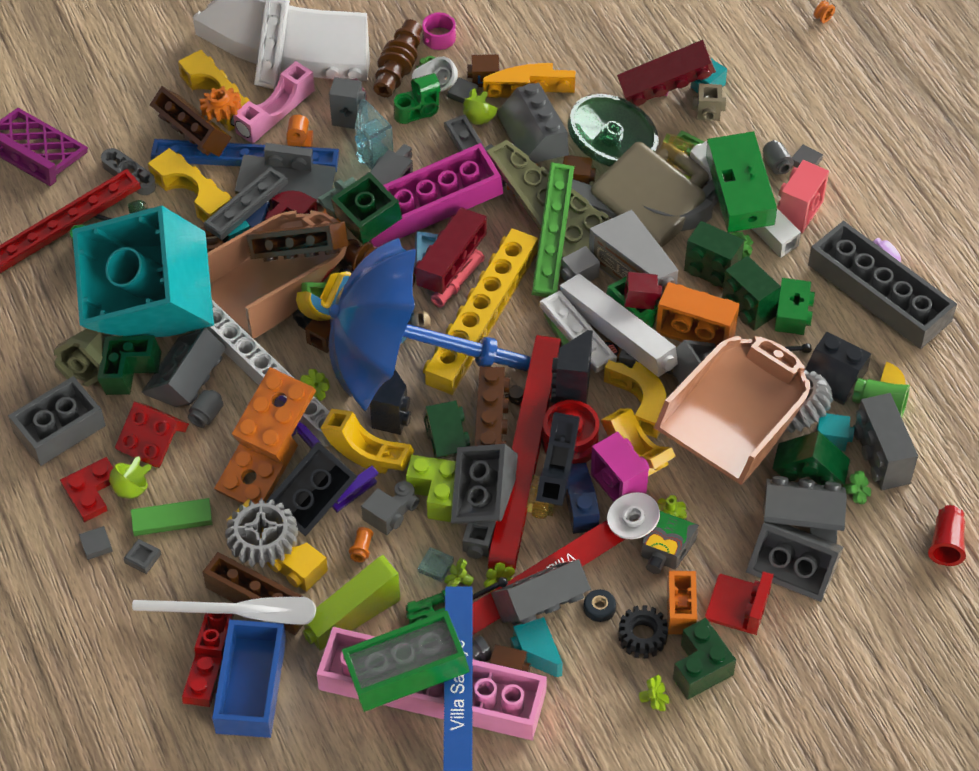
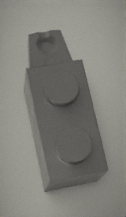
[365,144,413,185]

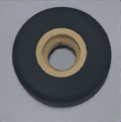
[584,589,616,622]

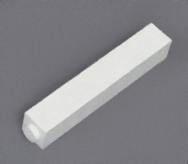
[690,141,801,258]
[560,274,678,377]

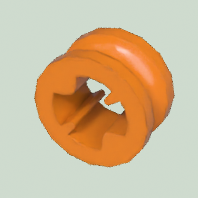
[814,0,835,23]

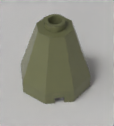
[53,329,111,387]

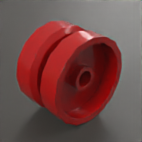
[542,400,600,464]

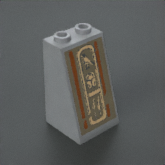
[589,210,678,307]

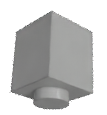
[560,246,600,282]

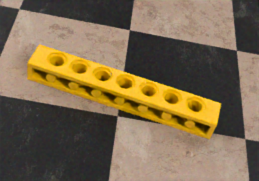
[423,228,538,395]

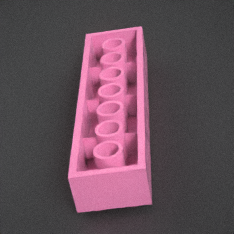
[316,627,547,741]

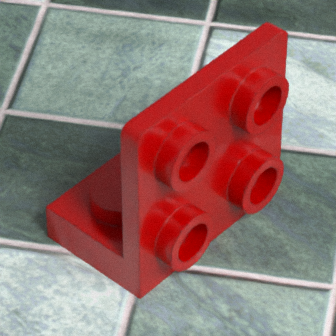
[115,401,189,468]
[705,571,774,635]

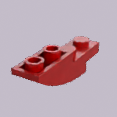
[182,613,234,707]

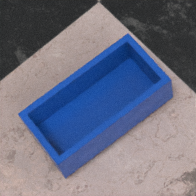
[212,620,286,738]

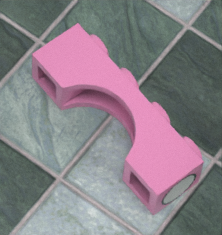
[233,61,315,144]

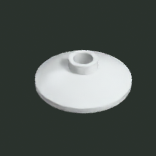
[607,492,660,539]

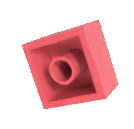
[777,160,829,233]

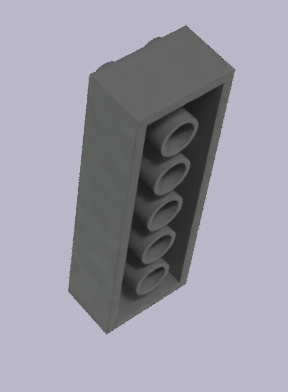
[808,220,957,349]

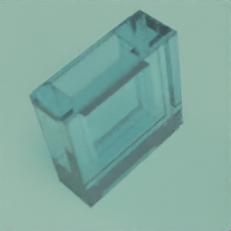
[418,547,454,582]

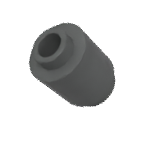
[763,140,794,175]
[188,390,224,428]

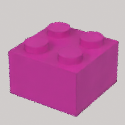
[590,431,649,502]

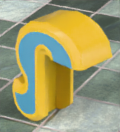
[296,272,351,321]

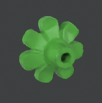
[843,471,871,504]

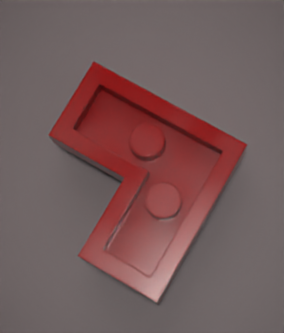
[60,457,113,523]

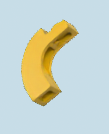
[604,360,667,439]
[600,408,676,476]
[320,409,414,474]

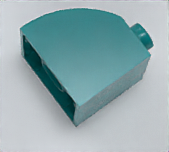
[72,205,214,337]

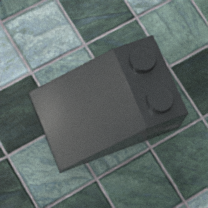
[451,444,518,524]

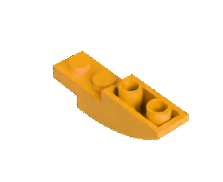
[483,63,576,98]

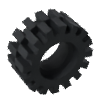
[618,605,668,659]

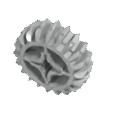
[785,370,833,433]
[225,498,298,568]

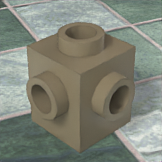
[693,84,726,121]

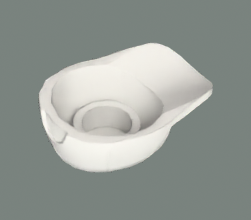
[412,56,458,92]

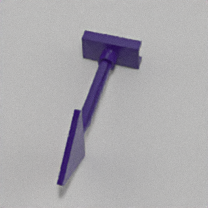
[274,396,379,512]

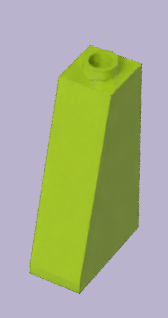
[303,555,401,650]

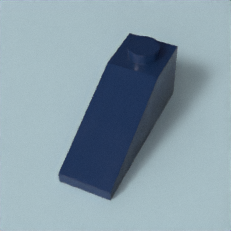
[566,463,600,534]

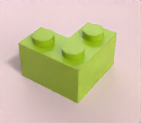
[406,455,456,522]

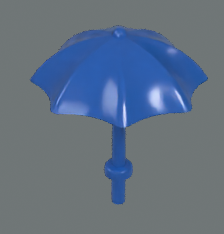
[329,238,531,411]

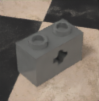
[329,77,367,129]

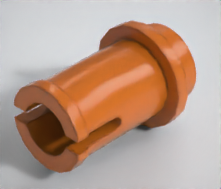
[349,527,374,563]

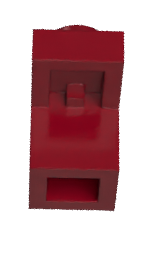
[265,191,318,220]

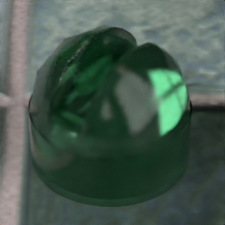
[128,200,149,214]

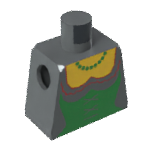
[641,511,699,574]

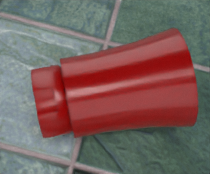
[928,505,966,566]

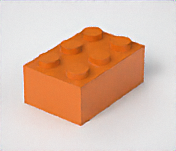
[656,282,740,346]

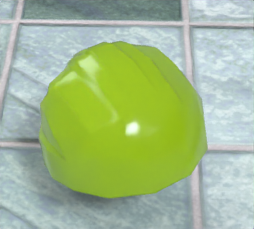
[463,88,498,125]
[109,456,152,499]

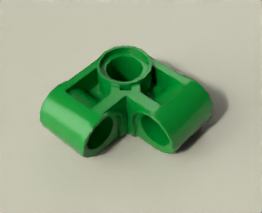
[394,73,440,124]

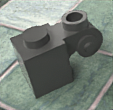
[361,481,420,535]

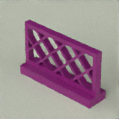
[0,108,88,186]

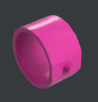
[422,12,456,50]

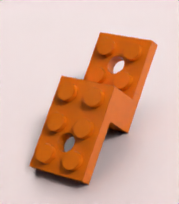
[214,367,316,504]

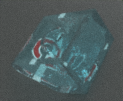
[355,98,393,170]

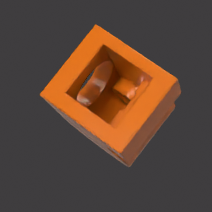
[287,115,314,147]

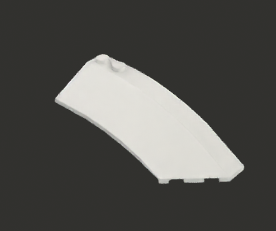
[193,0,370,81]

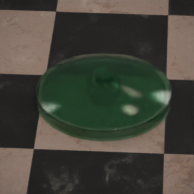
[567,94,659,167]

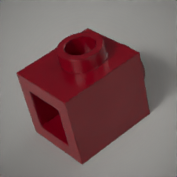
[624,272,662,310]

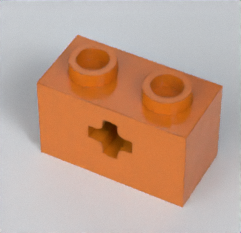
[667,571,697,634]

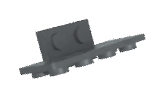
[235,143,336,206]

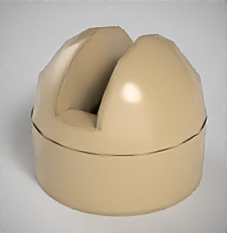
[411,311,431,330]

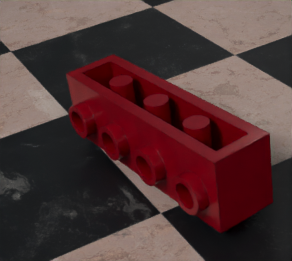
[617,40,716,107]
[414,207,487,295]

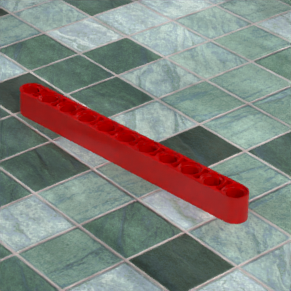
[488,335,562,570]

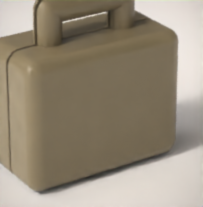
[591,142,709,247]

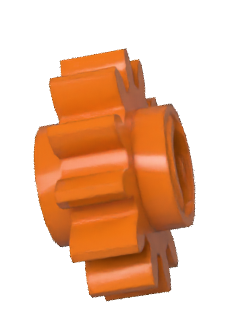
[199,86,242,122]

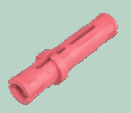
[431,249,485,308]

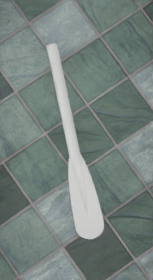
[132,597,316,625]

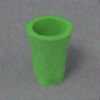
[852,378,910,418]

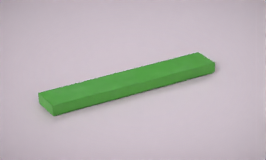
[531,162,574,297]

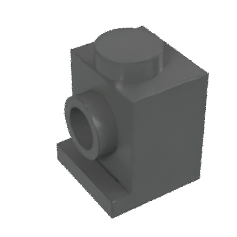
[462,522,496,559]

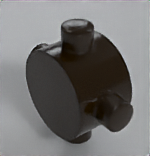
[505,385,524,405]

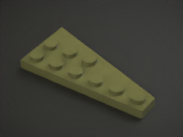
[487,140,610,258]

